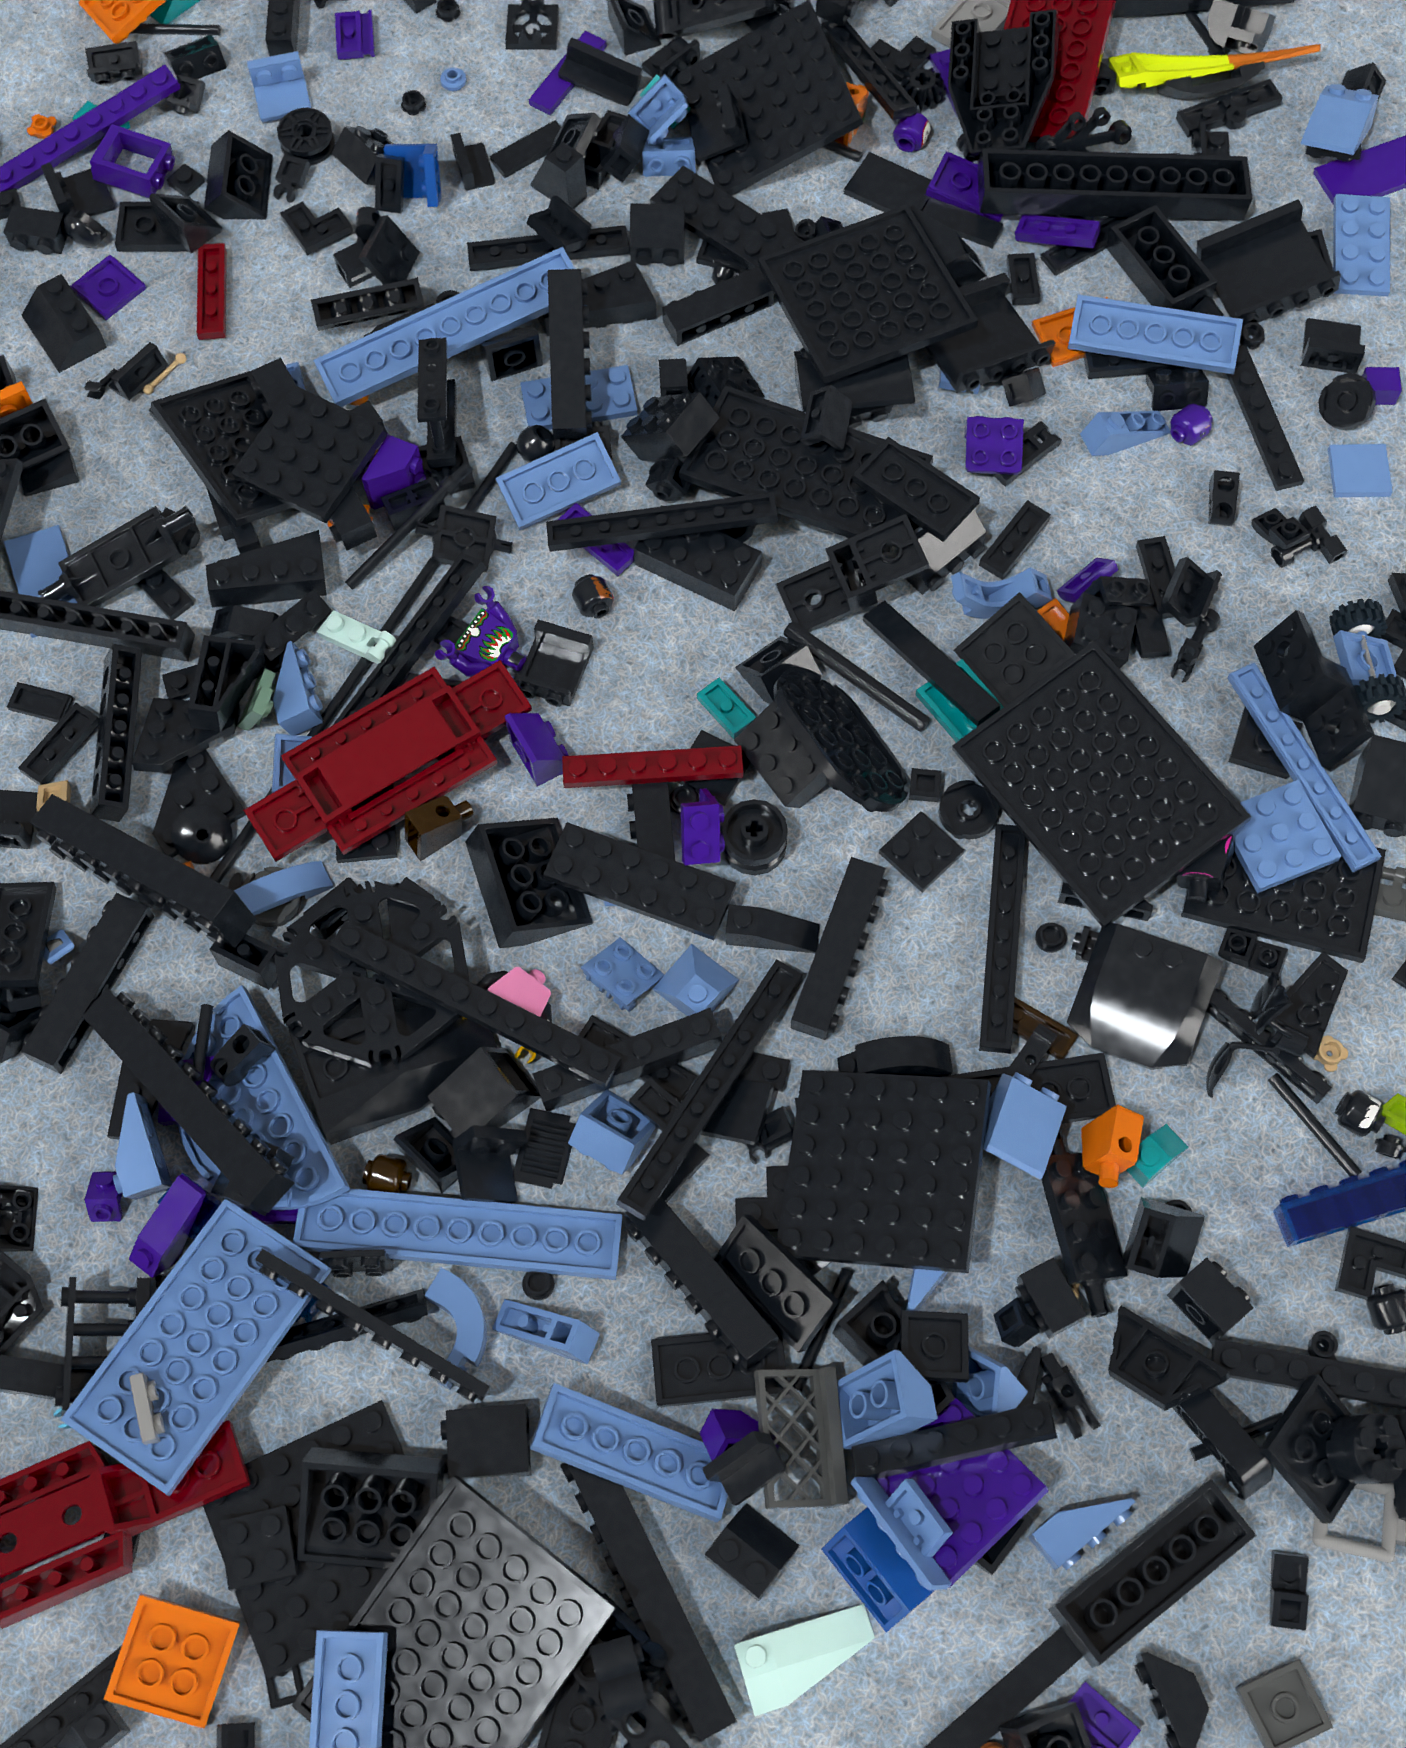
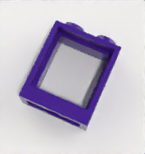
[90,124,175,198]

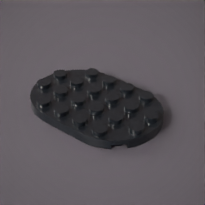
[773,667,908,812]

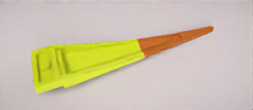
[1108,44,1321,89]

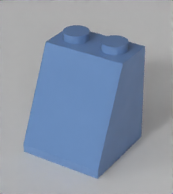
[983,1072,1067,1180]

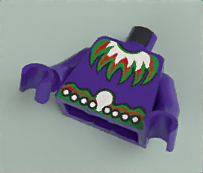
[435,585,526,677]

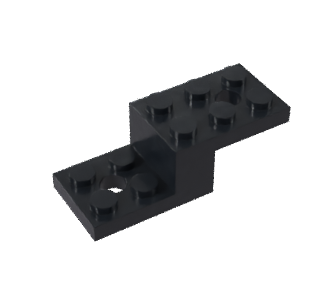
[776,514,930,632]
[1253,610,1374,770]

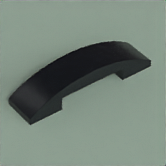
[1157,61,1265,100]

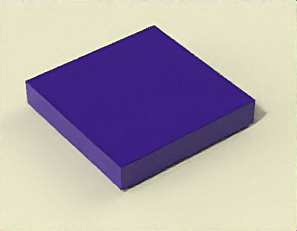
[70,254,147,321]

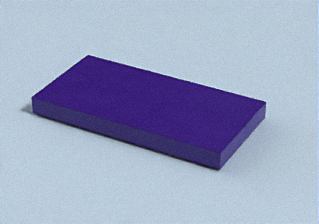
[1313,135,1406,204]

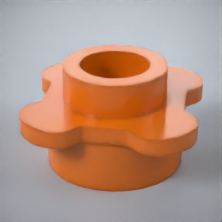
[27,114,57,139]

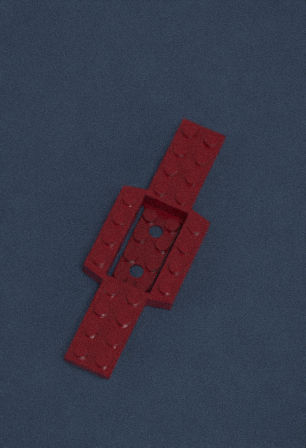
[0,1420,251,1629]

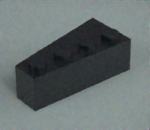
[206,530,327,608]
[832,1280,955,1424]

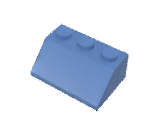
[837,1350,937,1449]

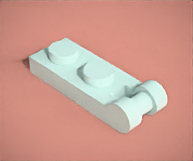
[317,610,396,664]

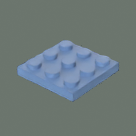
[1231,780,1341,893]

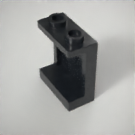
[514,619,594,707]
[440,1404,532,1481]

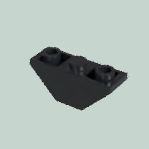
[1134,1652,1209,1748]

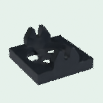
[505,0,559,50]

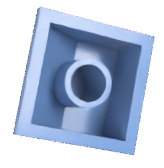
[568,1090,656,1175]

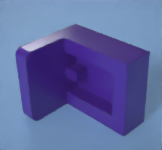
[84,1172,123,1222]

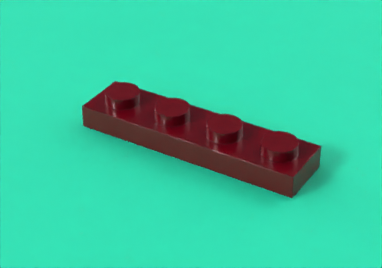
[196,243,227,340]

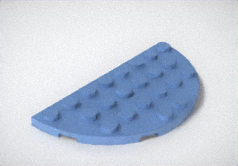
[177,985,350,1210]

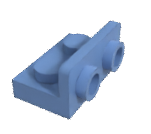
[642,137,696,177]

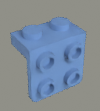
[628,74,689,144]

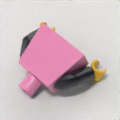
[462,967,552,1065]

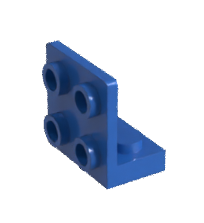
[384,143,442,207]

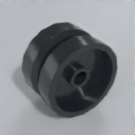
[721,799,788,876]

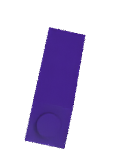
[129,1174,207,1278]

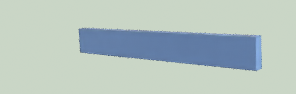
[1227,662,1381,872]

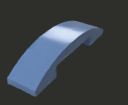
[234,861,333,916]

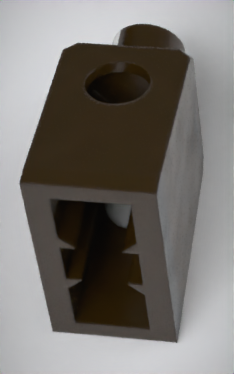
[405,796,474,861]

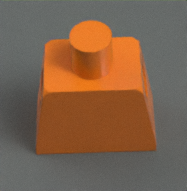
[1081,1104,1144,1188]

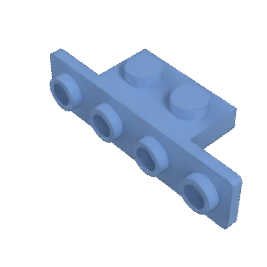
[851,1477,953,1590]

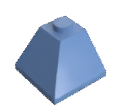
[653,944,739,1016]

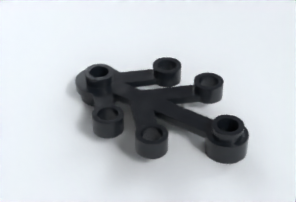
[1035,107,1132,152]

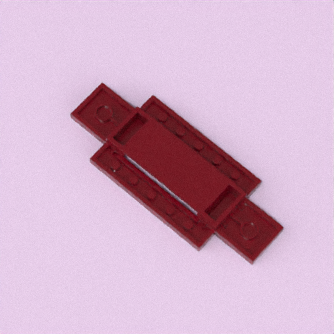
[243,660,532,862]

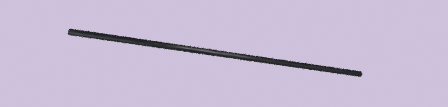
[209,442,518,883]

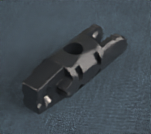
[1040,1352,1101,1439]

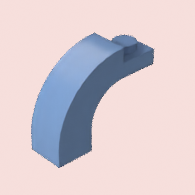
[951,567,1053,619]
[424,1267,487,1390]

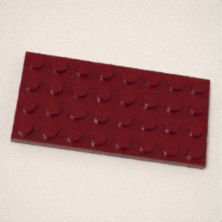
[1004,0,1116,143]

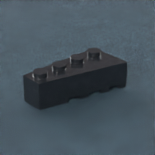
[537,260,657,336]

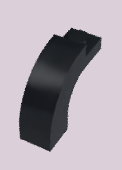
[837,1036,953,1077]

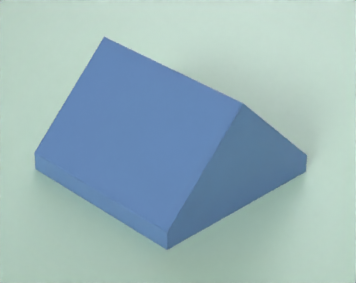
[952,1347,1028,1417]

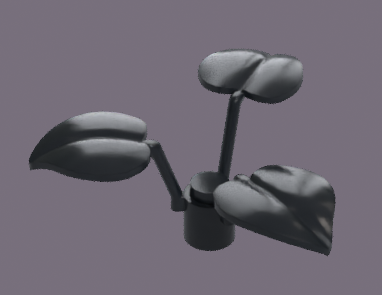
[1206,972,1309,1098]

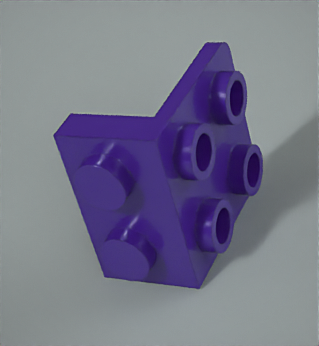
[964,416,1024,475]
[681,788,725,865]

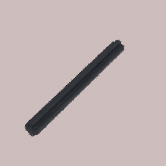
[783,622,930,732]

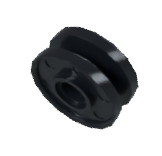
[277,107,335,165]

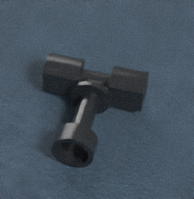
[1271,506,1348,568]

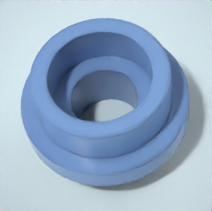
[440,68,466,91]

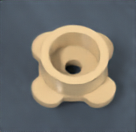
[1311,1035,1348,1072]

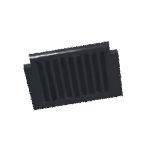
[513,1108,576,1189]

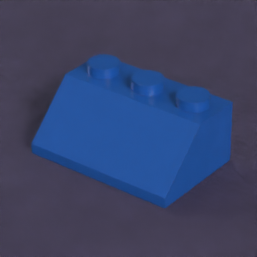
[821,1507,935,1633]

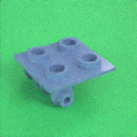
[581,937,664,1012]

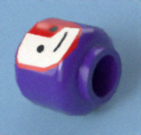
[893,112,931,152]

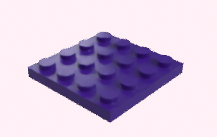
[876,1396,1049,1588]

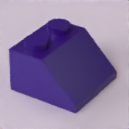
[362,434,426,510]
[504,713,569,787]

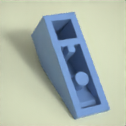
[492,1299,600,1365]

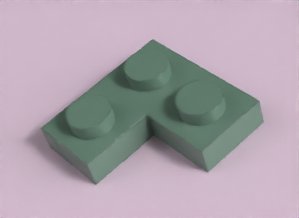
[237,668,276,731]

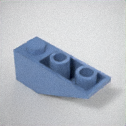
[1080,411,1170,456]
[272,641,323,735]
[1028,1498,1135,1570]

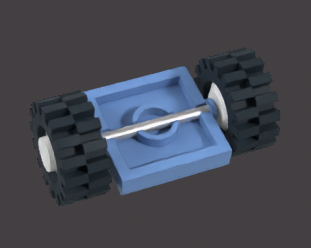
[1329,599,1406,723]

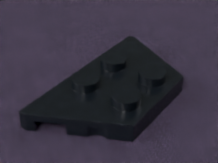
[1108,1305,1230,1411]

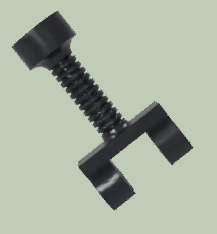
[1170,608,1220,683]

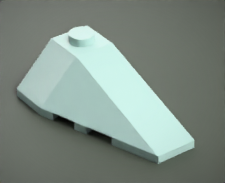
[734,1604,875,1716]

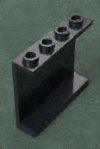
[1196,199,1341,326]
[925,273,1056,393]

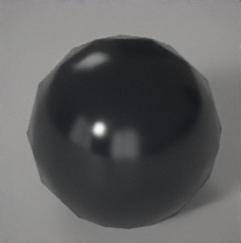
[517,425,555,463]

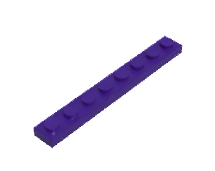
[0,64,181,192]

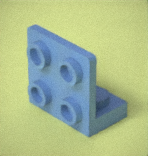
[247,51,311,122]

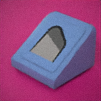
[44,929,75,964]

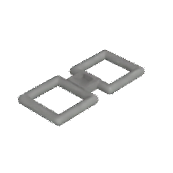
[1312,1483,1406,1563]

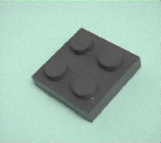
[1235,1659,1334,1748]

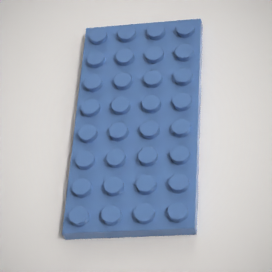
[60,1198,332,1496]

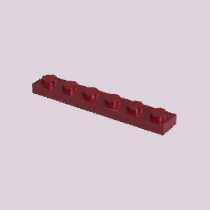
[562,745,743,788]

